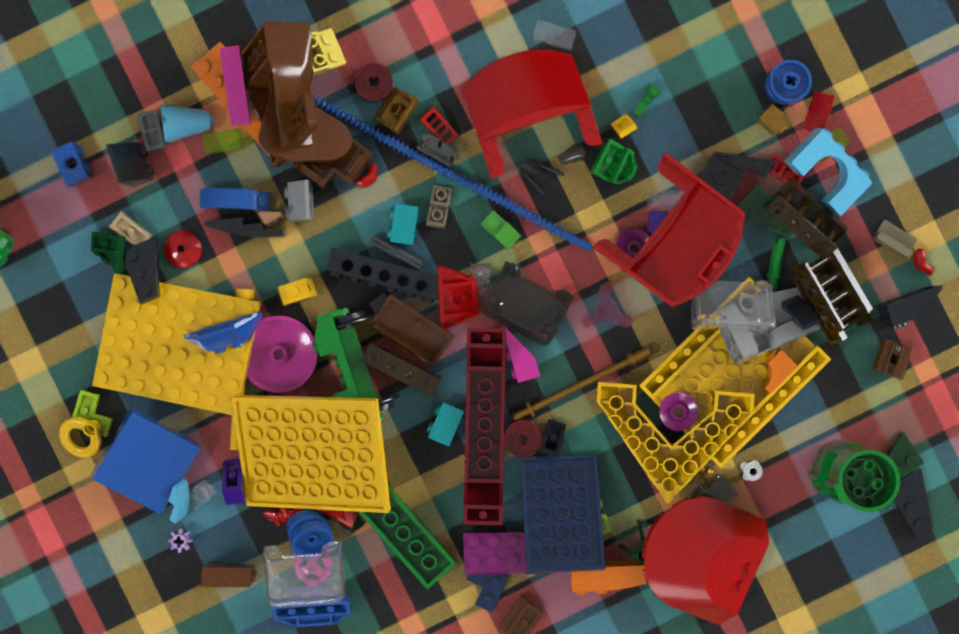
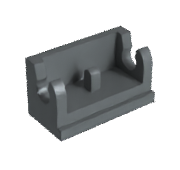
[137,110,166,154]

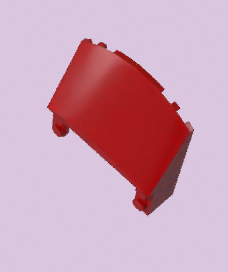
[463,50,602,181]
[593,152,745,307]

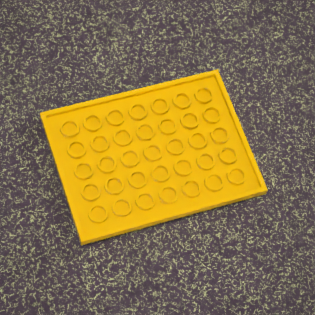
[92,273,261,415]
[231,395,391,513]

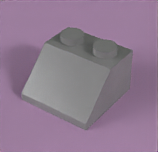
[284,180,314,222]

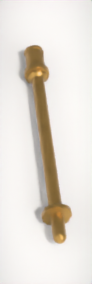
[512,346,652,421]

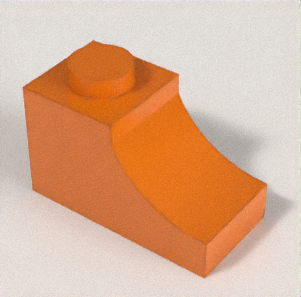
[762,349,798,394]

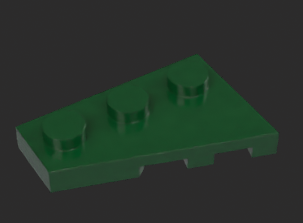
[737,184,792,237]

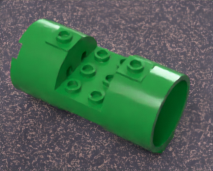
[808,440,900,512]

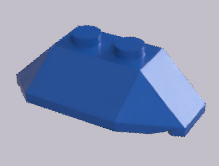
[183,312,263,354]
[271,586,351,627]

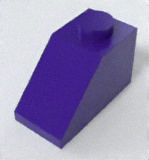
[222,459,246,505]

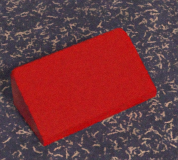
[803,92,835,131]

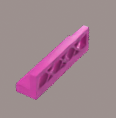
[219,45,251,126]

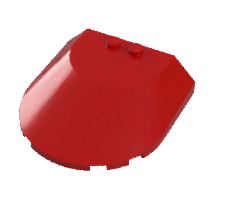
[642,496,769,625]

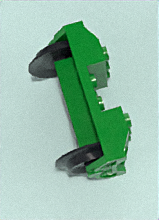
[313,308,400,419]

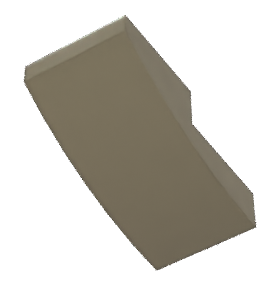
[426,185,452,229]

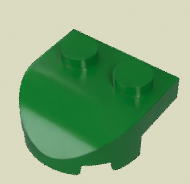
[590,138,637,184]

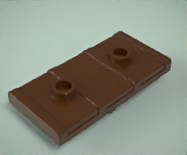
[369,293,455,367]

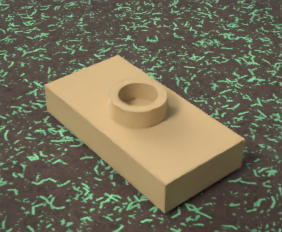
[109,211,152,246]

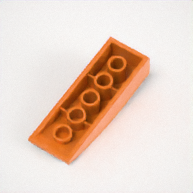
[191,42,270,157]
[569,559,647,595]

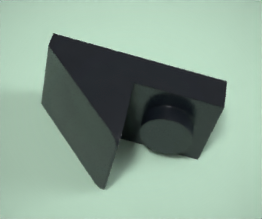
[539,419,567,458]

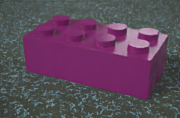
[463,532,541,576]

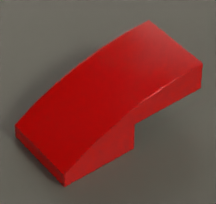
[768,153,807,185]

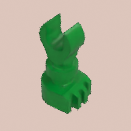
[633,83,661,117]

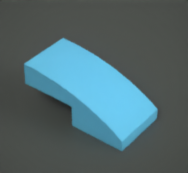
[168,479,190,524]

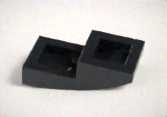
[781,295,820,330]

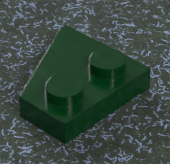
[91,232,125,273]
[888,432,924,479]

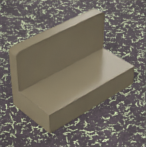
[872,220,917,259]

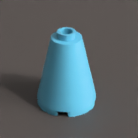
[160,105,214,143]

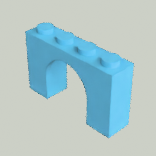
[784,128,873,216]

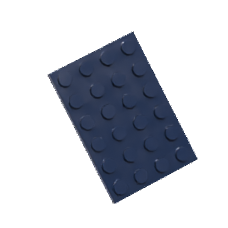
[520,454,605,574]

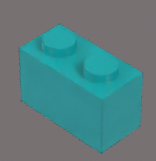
[387,203,419,246]
[426,401,464,447]

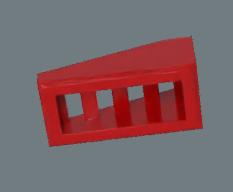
[418,106,459,145]

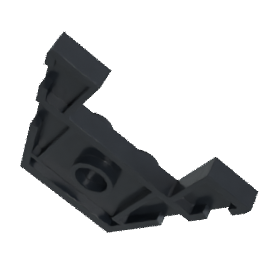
[700,151,774,215]

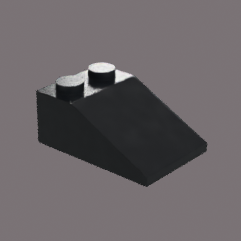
[106,142,154,187]
[877,285,943,329]

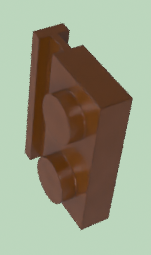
[498,596,543,634]

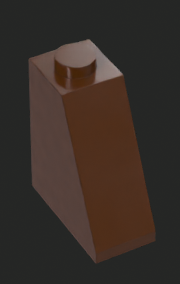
[201,561,257,587]

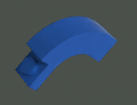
[200,188,270,211]

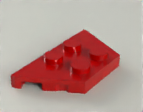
[437,265,478,330]

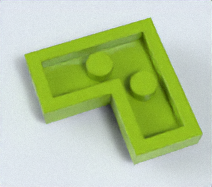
[72,390,113,437]

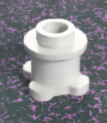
[740,460,762,481]

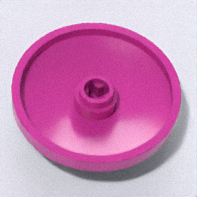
[247,316,318,393]

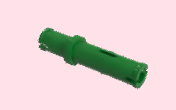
[764,238,786,294]

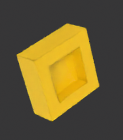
[611,113,637,139]

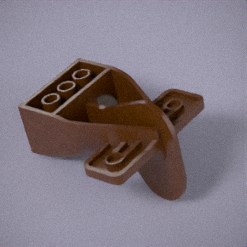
[241,21,352,167]

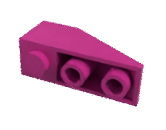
[502,326,540,383]

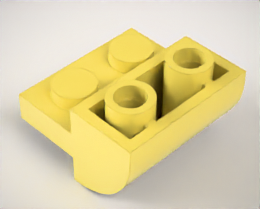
[311,28,346,76]

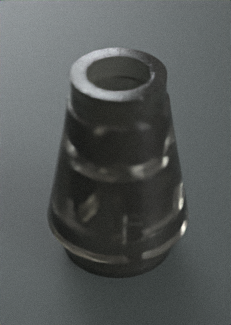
[557,143,587,166]

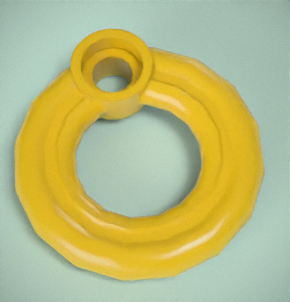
[59,417,102,458]

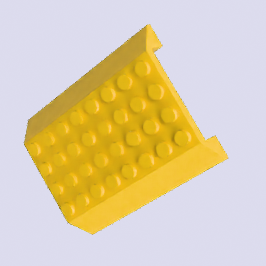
[639,277,831,468]

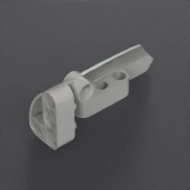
[716,288,845,365]

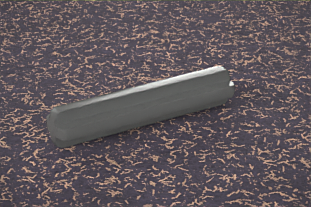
[370,235,423,270]

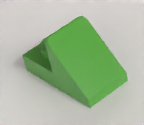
[480,210,521,250]

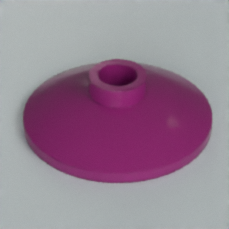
[616,229,650,258]
[659,392,698,431]

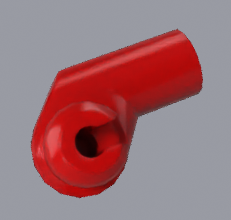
[356,164,379,188]
[913,248,935,276]

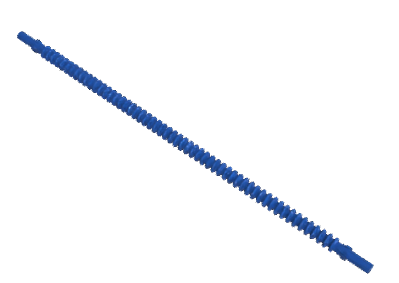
[310,92,592,252]

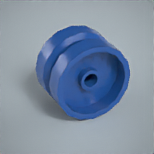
[765,60,812,106]
[286,509,333,558]

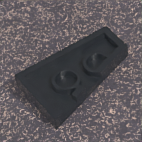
[124,236,160,304]
[894,468,933,538]

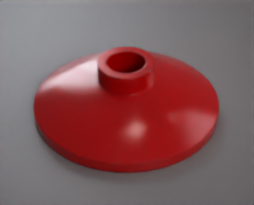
[164,230,202,268]

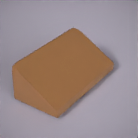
[258,212,286,227]

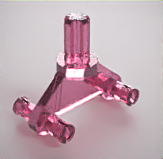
[581,282,633,329]

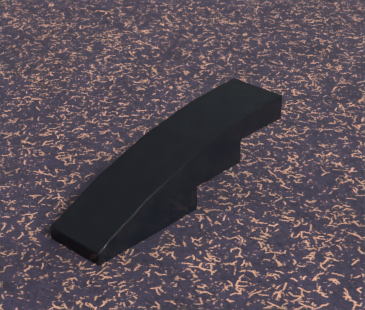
[204,217,286,238]

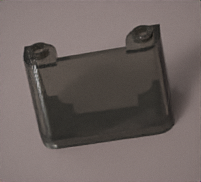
[481,261,574,346]

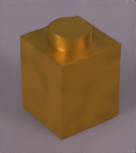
[756,104,789,136]

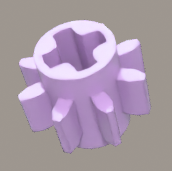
[168,528,193,553]

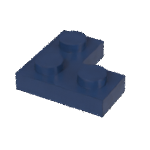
[466,575,509,612]

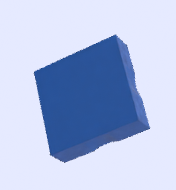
[91,407,201,514]

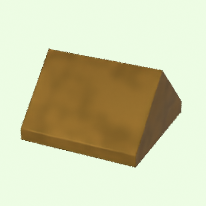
[374,87,419,135]

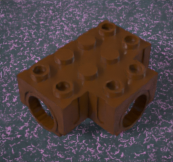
[292,138,374,190]

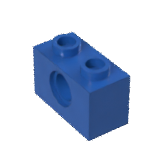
[51,141,92,188]

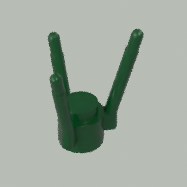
[619,520,645,562]

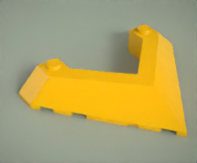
[597,382,755,504]

